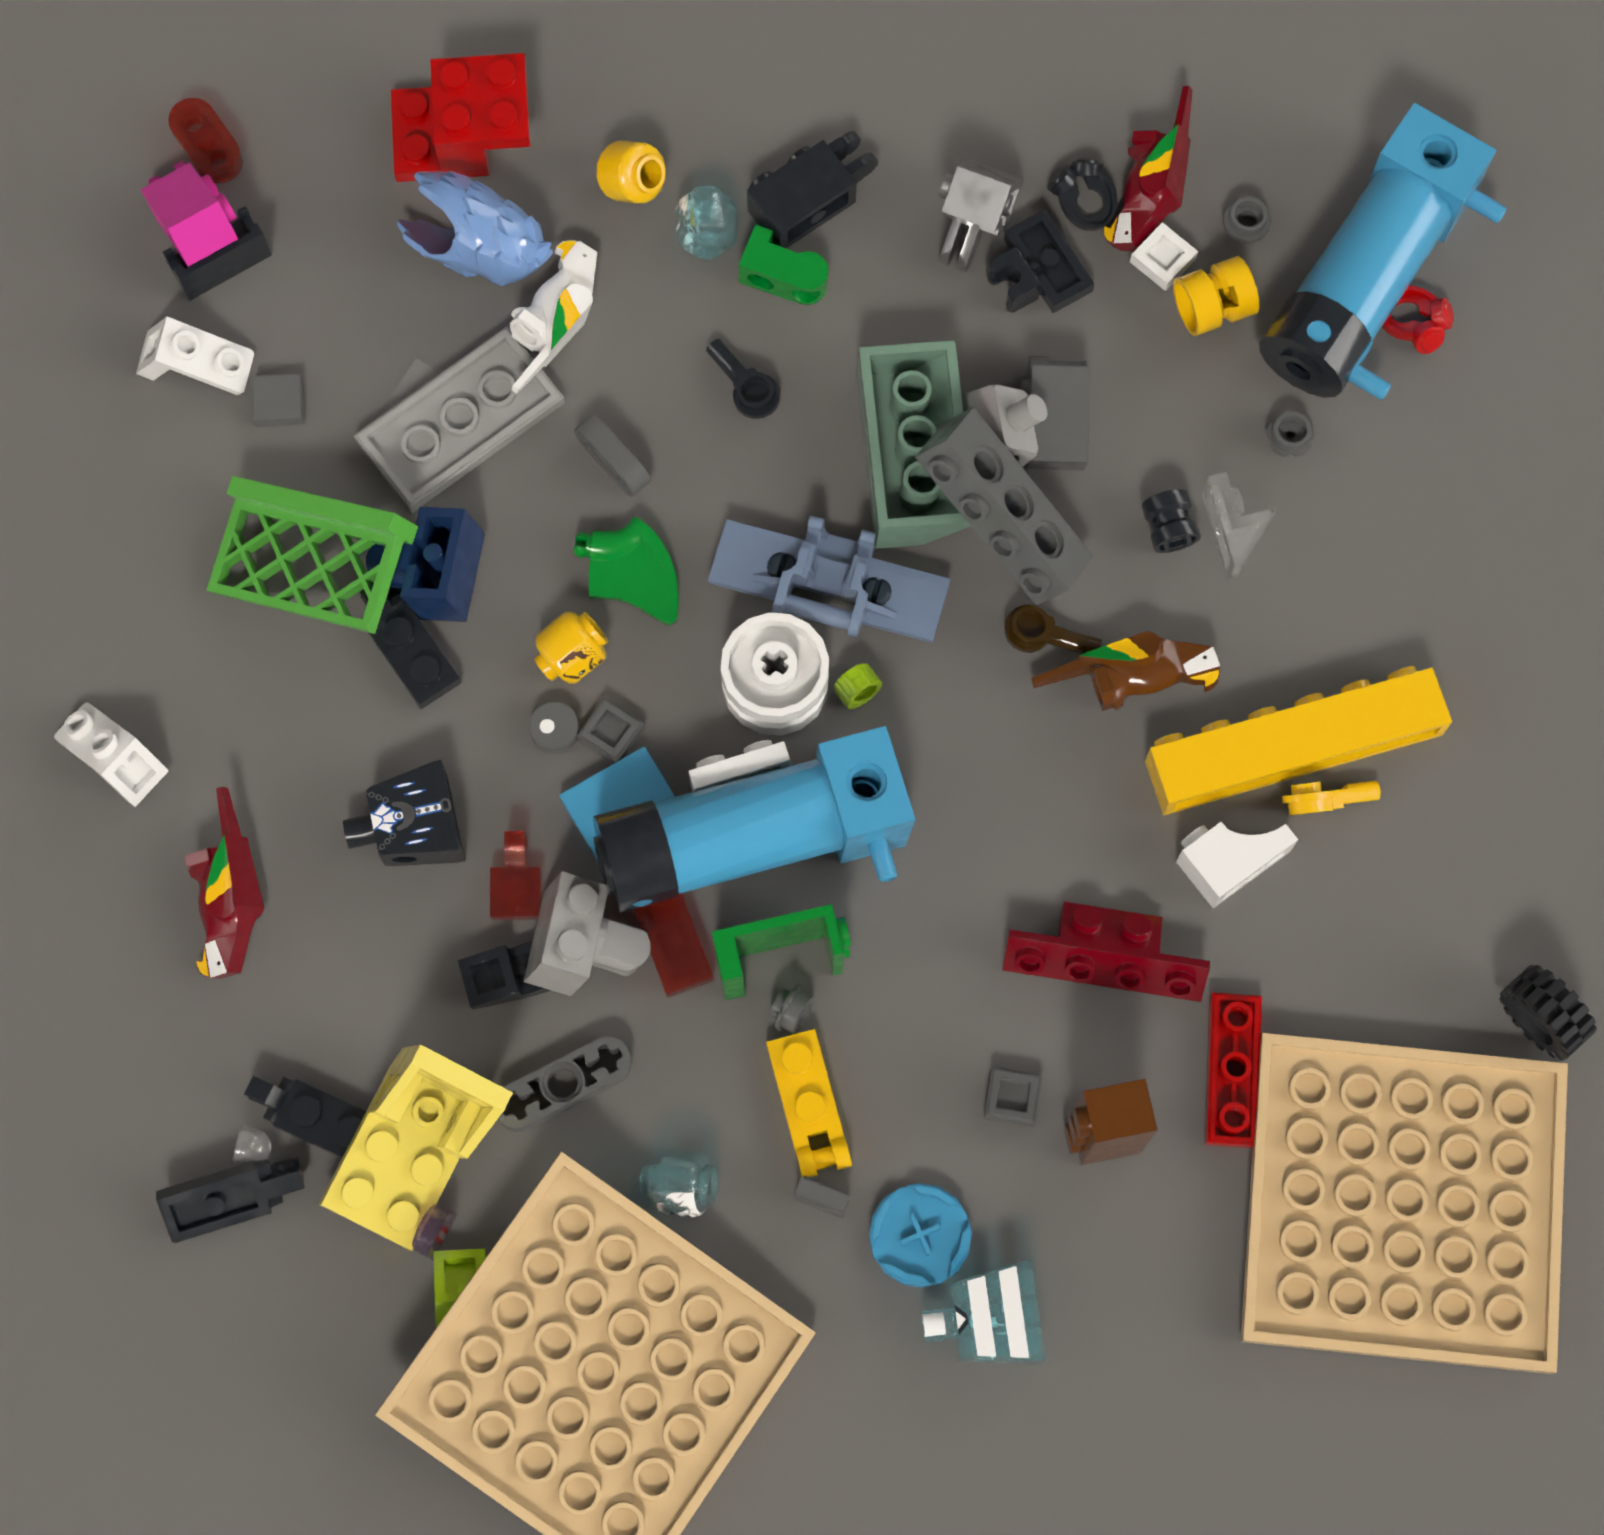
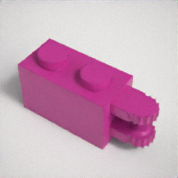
[140,161,238,267]

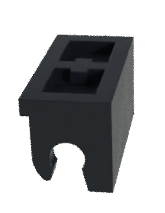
[162,206,272,301]

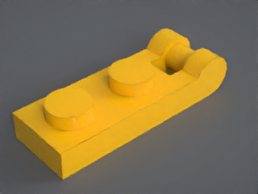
[766,1029,852,1178]

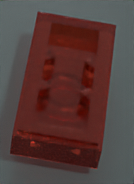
[634,893,714,998]

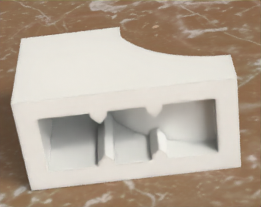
[1176,821,1298,908]

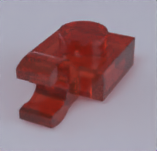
[490,831,542,920]

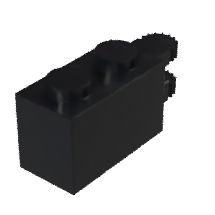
[747,131,879,248]

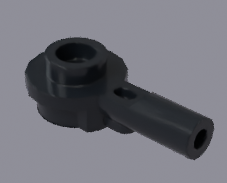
[706,339,780,419]

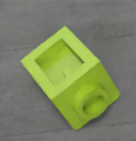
[433,1248,486,1328]

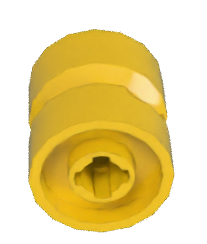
[1173,256,1259,336]

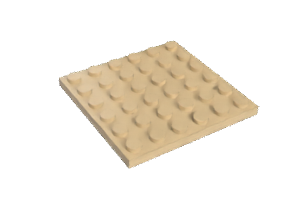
[1240,1033,1568,1374]
[375,1152,816,1535]

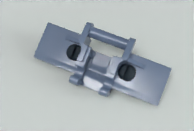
[708,515,951,643]

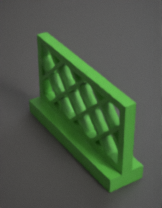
[206,476,418,634]

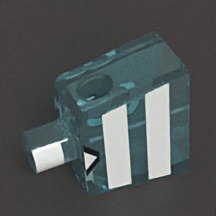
[921,1260,1046,1365]

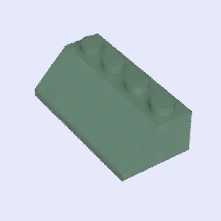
[856,340,971,549]

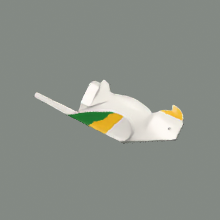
[510,240,598,394]

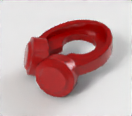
[1382,285,1454,354]

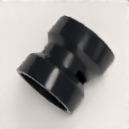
[1141,489,1201,553]

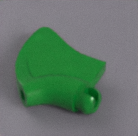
[574,516,679,626]

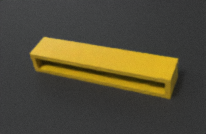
[1145,666,1452,816]

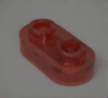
[168,98,243,183]

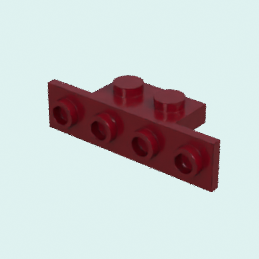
[1002,901,1210,1002]

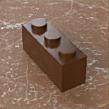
[1064,1079,1157,1165]

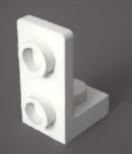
[136,317,254,395]
[54,702,169,807]

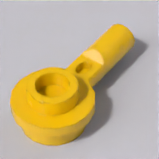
[1282,781,1381,815]

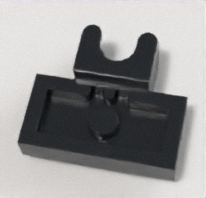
[986,209,1094,313]

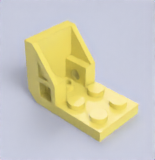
[318,1044,513,1251]

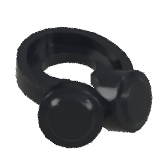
[1047,158,1118,231]

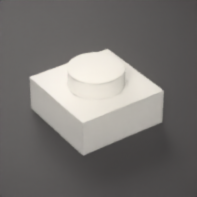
[1130,222,1198,291]

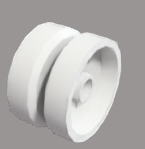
[720,612,829,736]

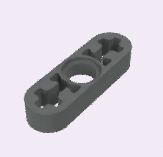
[498,1036,632,1132]

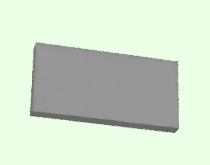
[353,327,565,513]

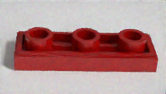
[1204,992,1262,1149]

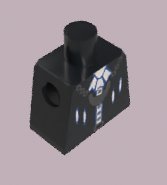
[343,760,465,866]

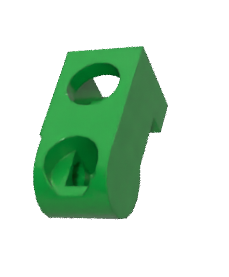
[738,224,829,305]

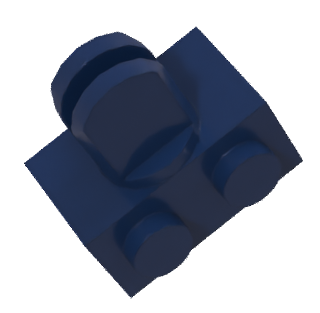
[366,507,485,622]

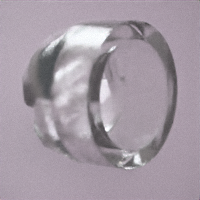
[232,1124,271,1166]

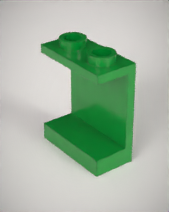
[712,904,851,1000]

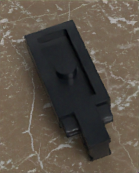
[359,582,462,709]
[244,1076,366,1158]
[156,1157,305,1243]

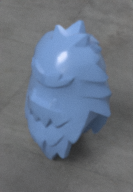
[397,171,553,287]

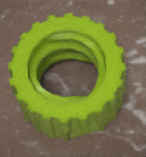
[834,663,883,710]

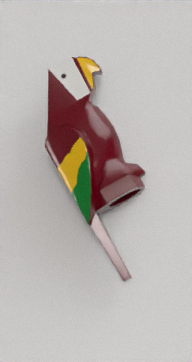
[1104,86,1193,252]
[185,787,264,979]

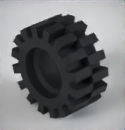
[1499,965,1597,1061]

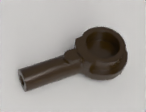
[1004,605,1102,654]

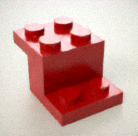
[391,53,531,182]

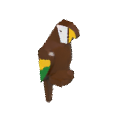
[1031,631,1220,711]

